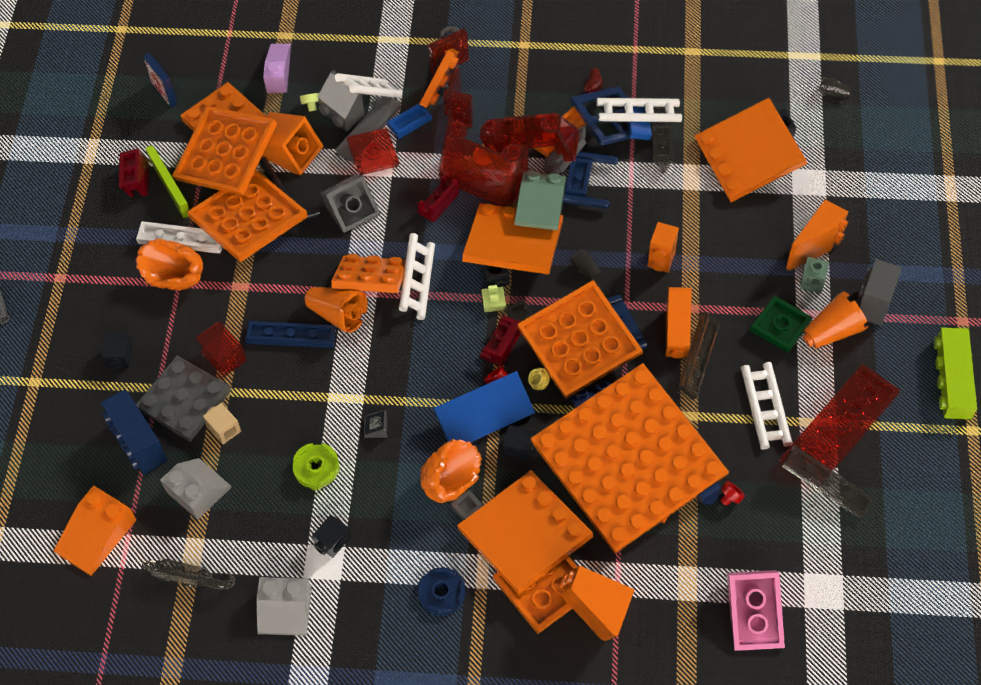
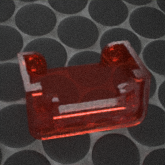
[479,113,580,168]
[438,118,528,207]

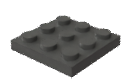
[136,355,232,442]

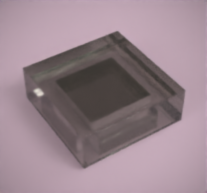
[505,299,534,321]

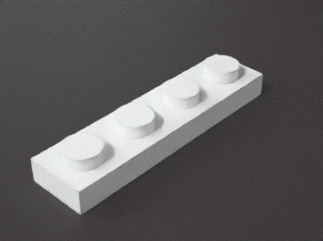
[136,221,223,254]

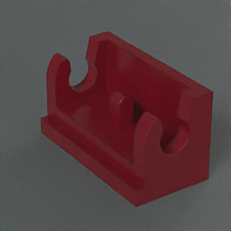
[119,148,149,197]
[417,175,459,223]
[480,316,522,367]

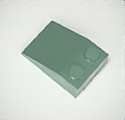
[514,171,566,231]

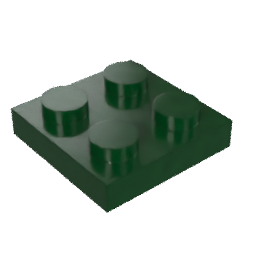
[750,295,813,353]

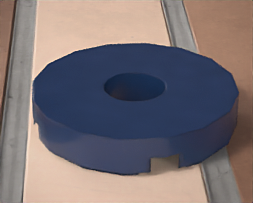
[417,567,466,616]

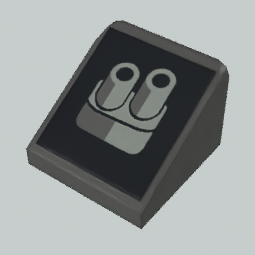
[364,410,388,438]

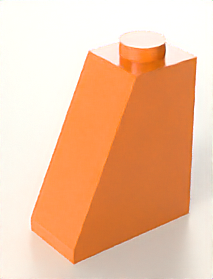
[666,287,692,359]

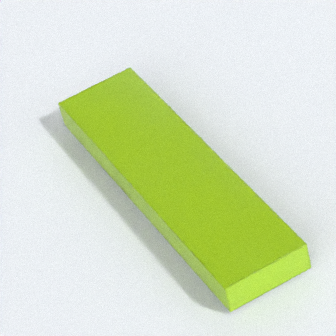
[145,145,189,219]

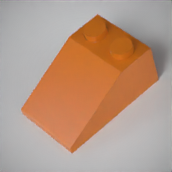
[786,200,848,271]
[53,485,136,576]

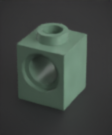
[800,257,829,294]

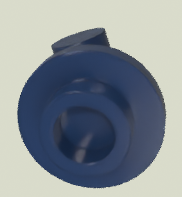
[696,481,721,505]

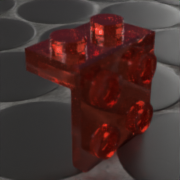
[443,68,474,128]

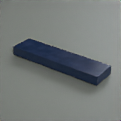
[245,321,337,348]

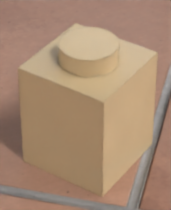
[203,403,241,445]

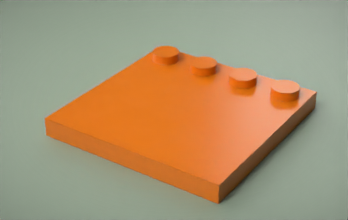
[694,98,807,203]
[172,106,277,196]
[187,170,308,262]
[462,203,563,275]
[517,280,643,399]
[457,470,593,595]

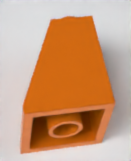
[262,112,324,175]
[559,566,635,641]

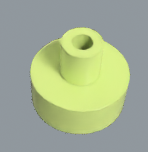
[300,93,319,112]

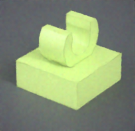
[481,285,506,312]

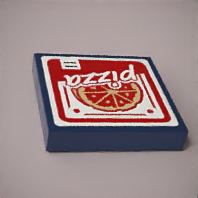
[143,53,177,107]

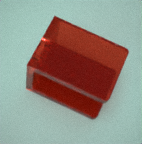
[196,322,247,378]

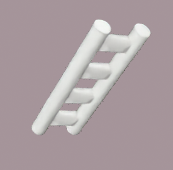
[335,73,402,98]
[597,98,682,122]
[399,233,435,320]
[741,362,793,450]

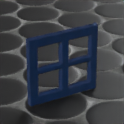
[570,86,631,146]

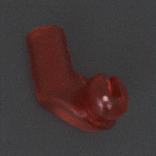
[584,68,603,93]

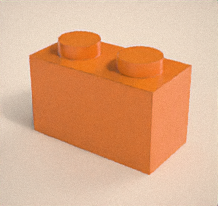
[648,222,679,272]

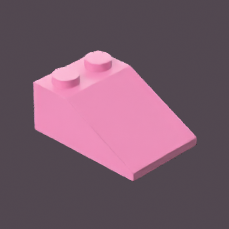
[727,570,785,651]

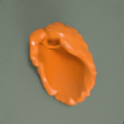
[136,238,203,290]
[420,439,482,503]

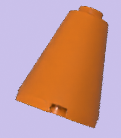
[304,287,368,333]
[802,291,868,349]

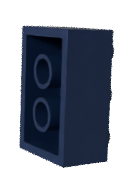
[101,389,168,475]

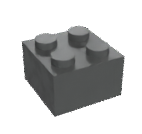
[856,259,902,326]

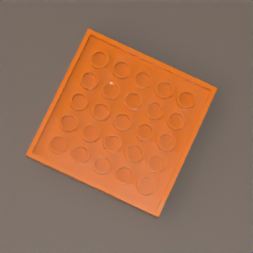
[530,363,729,554]

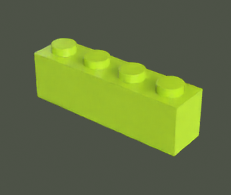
[934,327,977,419]

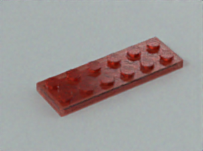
[780,364,900,489]

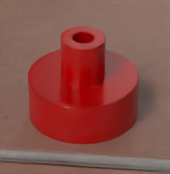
[484,367,508,384]
[720,481,745,506]

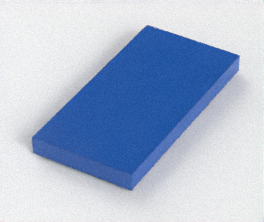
[433,371,535,442]

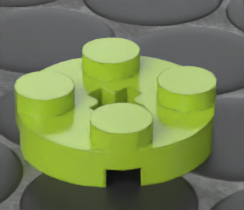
[293,443,340,491]

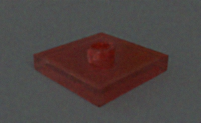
[428,28,469,76]
[347,128,400,175]

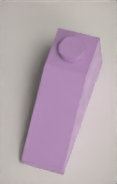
[263,44,291,93]

